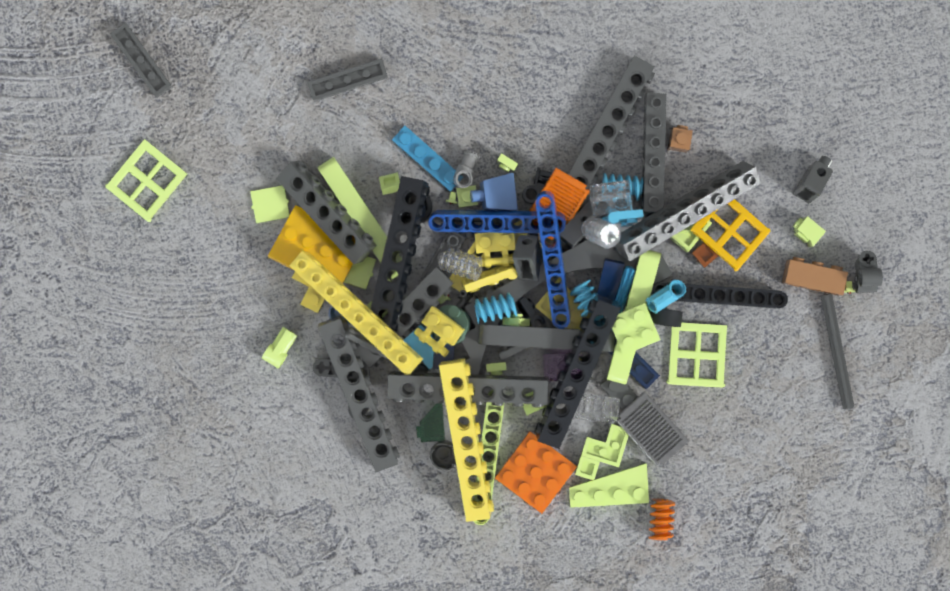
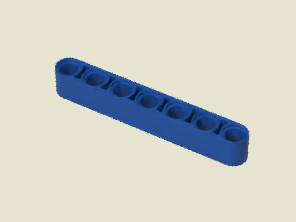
[536,191,571,329]
[428,210,566,233]

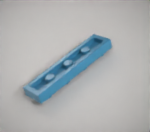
[392,125,463,192]

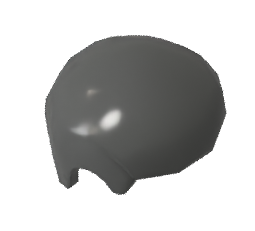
[430,440,456,470]

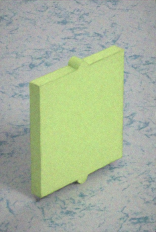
[250,186,290,223]
[344,256,376,290]

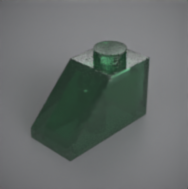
[416,403,445,442]

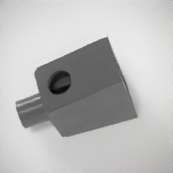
[792,156,833,204]
[513,233,542,281]

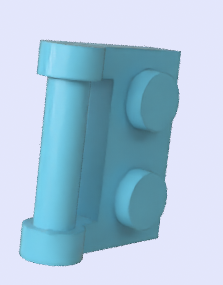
[599,209,643,229]

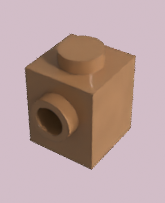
[667,125,693,153]

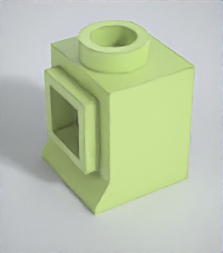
[793,216,826,248]

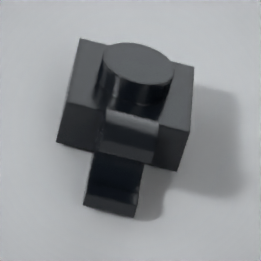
[515,296,546,327]

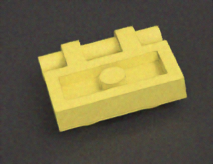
[475,233,515,268]
[414,306,465,357]

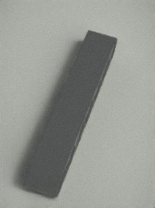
[478,324,615,352]

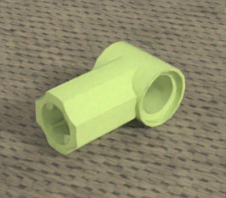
[262,327,298,369]

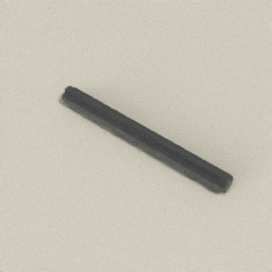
[821,293,854,409]

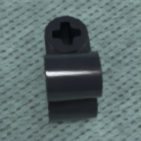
[522,167,553,204]

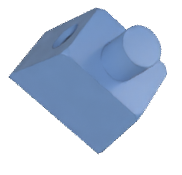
[470,173,518,211]

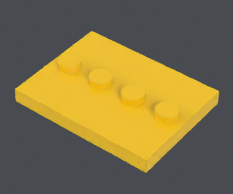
[268,205,355,283]

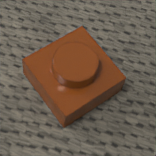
[691,242,719,268]

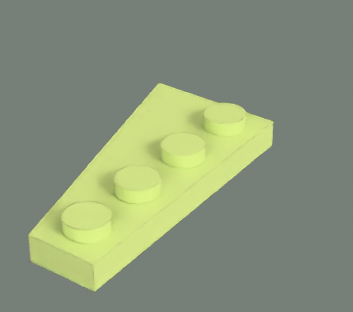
[569,463,649,508]

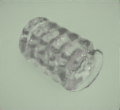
[581,216,621,248]
[438,247,482,282]

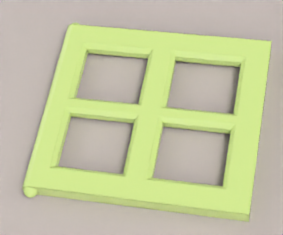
[105,139,187,222]
[666,323,727,388]

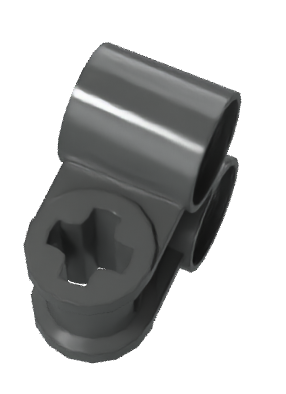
[854,251,883,293]

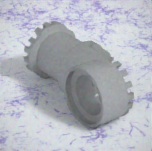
[453,149,480,188]

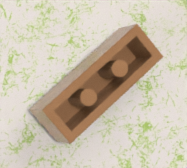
[782,257,848,296]

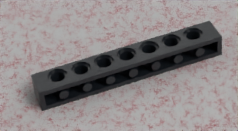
[370,176,430,333]
[534,294,621,449]

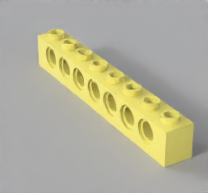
[289,251,423,374]
[439,358,494,522]

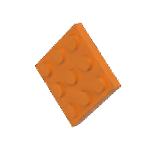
[495,431,577,514]

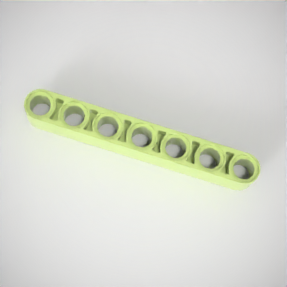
[317,157,402,280]
[607,250,661,385]
[473,389,504,525]

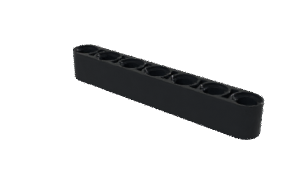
[651,282,788,309]

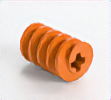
[648,498,675,540]

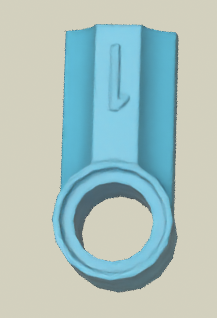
[646,280,686,314]

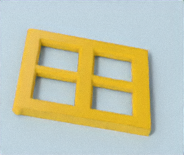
[690,199,770,271]

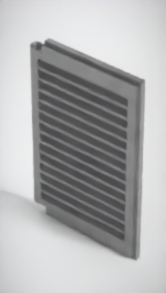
[616,391,689,466]

